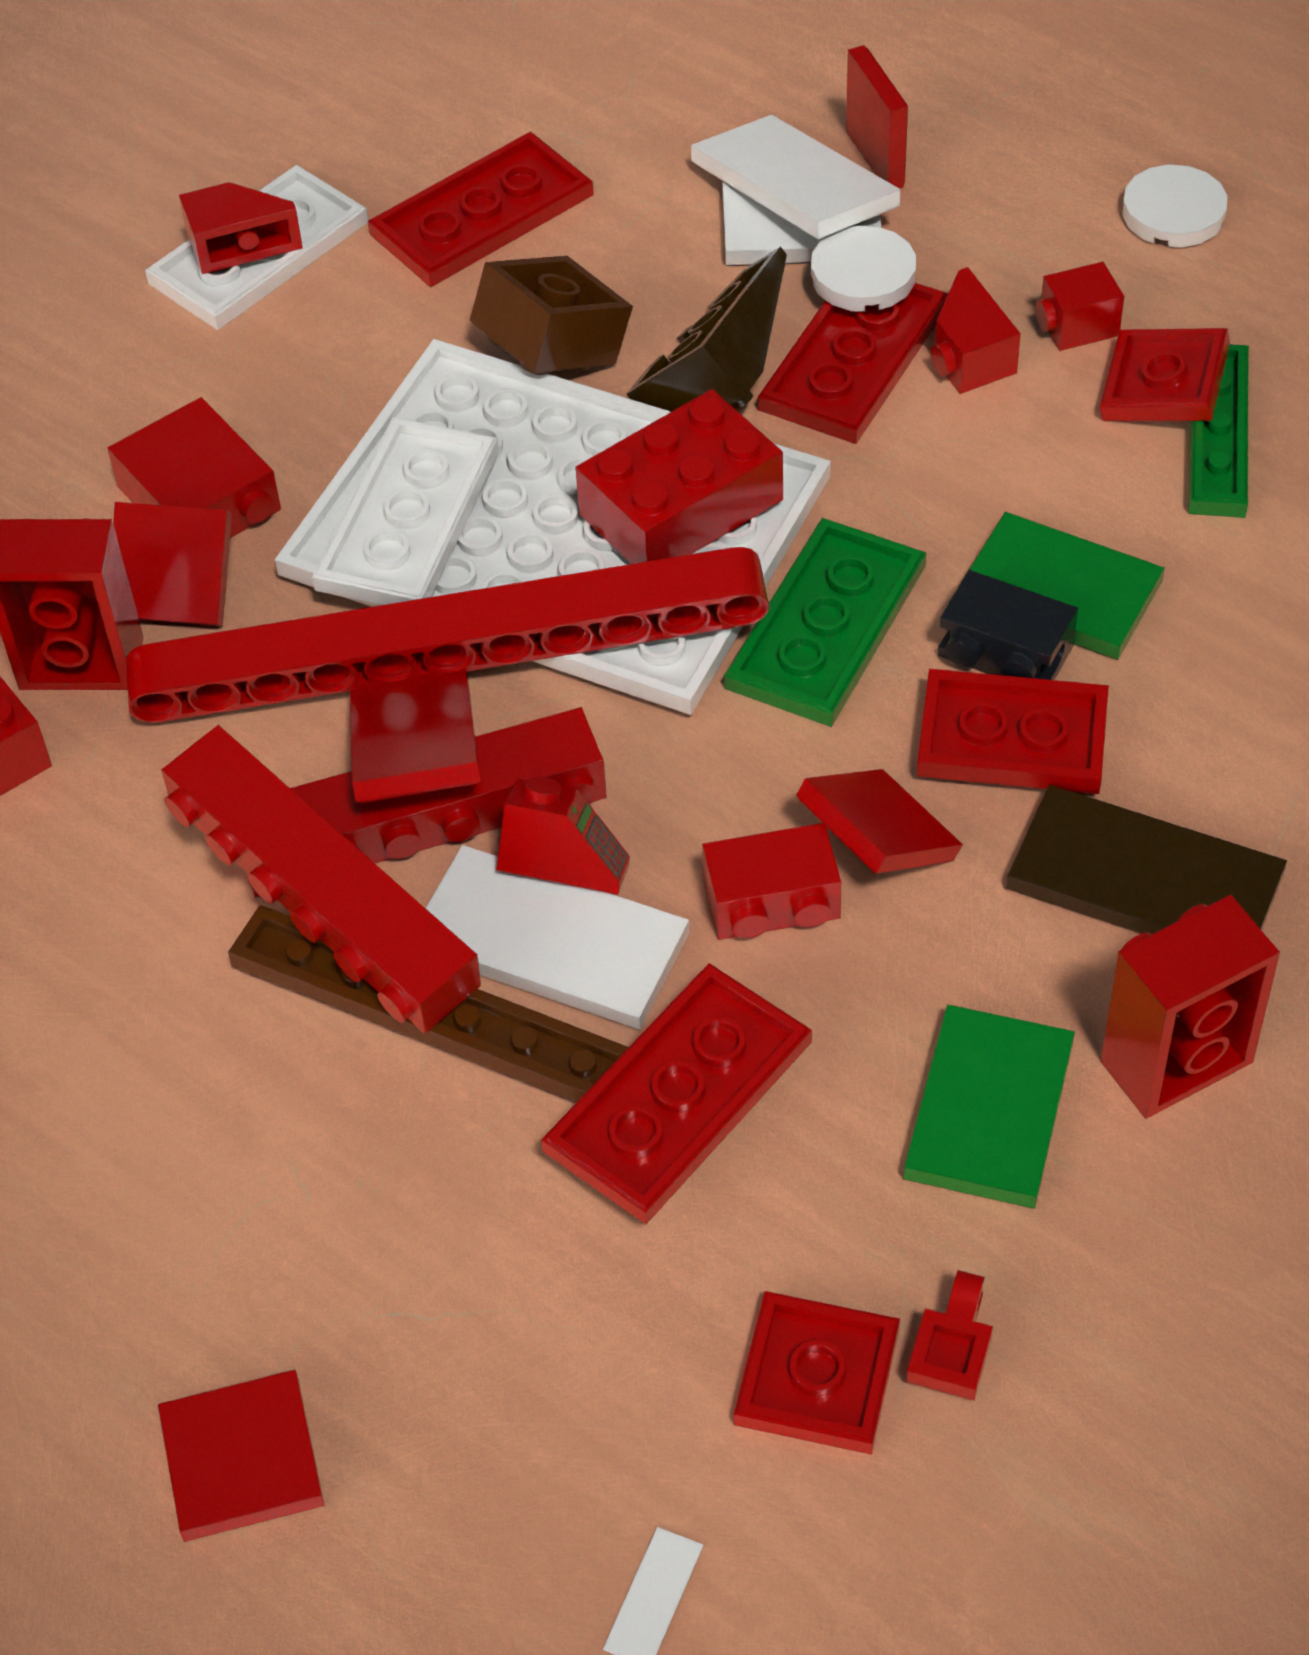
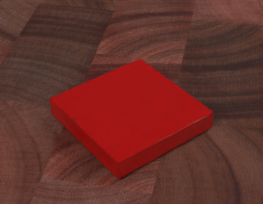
[846,45,908,189]
[1100,328,1230,421]
[113,502,232,626]
[796,769,963,874]
[733,1291,900,1455]
[158,1369,325,1542]

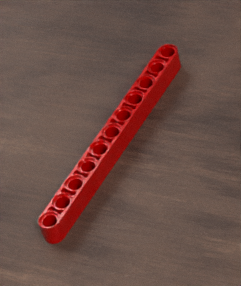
[126,547,769,723]

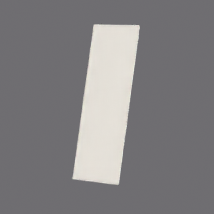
[603,1527,704,1655]

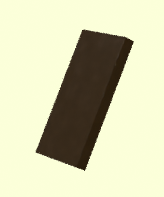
[1006,784,1287,934]

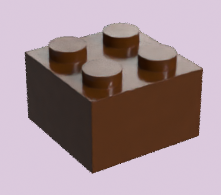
[469,256,633,375]

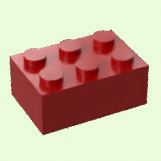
[575,389,783,564]
[0,518,144,690]
[1100,894,1280,1119]

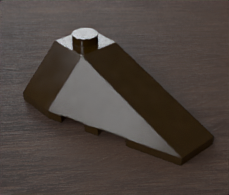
[627,246,787,412]

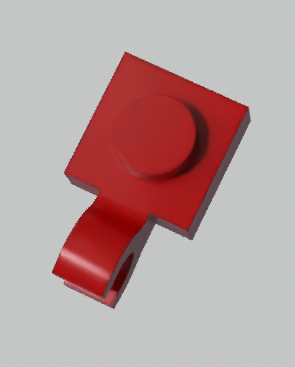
[906,1270,993,1401]

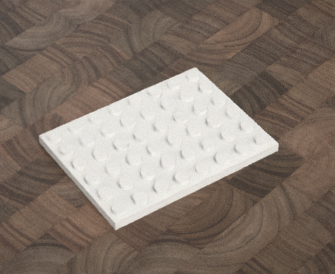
[275,339,831,715]

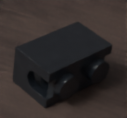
[938,570,1078,680]

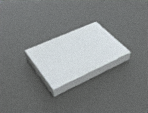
[723,182,881,265]

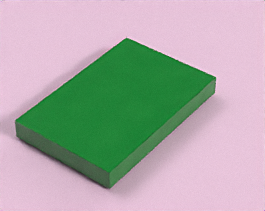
[969,512,1165,660]
[903,1004,1075,1209]

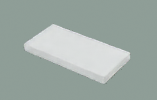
[691,114,900,240]
[145,165,368,330]
[312,417,499,605]
[426,845,690,1030]

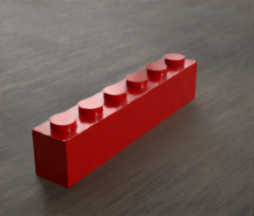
[251,707,607,898]
[161,725,481,1034]

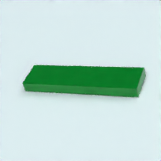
[1188,344,1249,518]

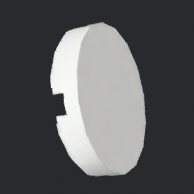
[1122,164,1228,248]
[811,226,916,311]

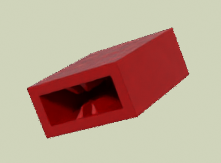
[107,397,281,538]

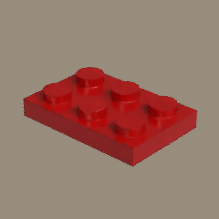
[916,669,1109,794]

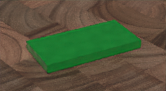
[724,518,927,727]

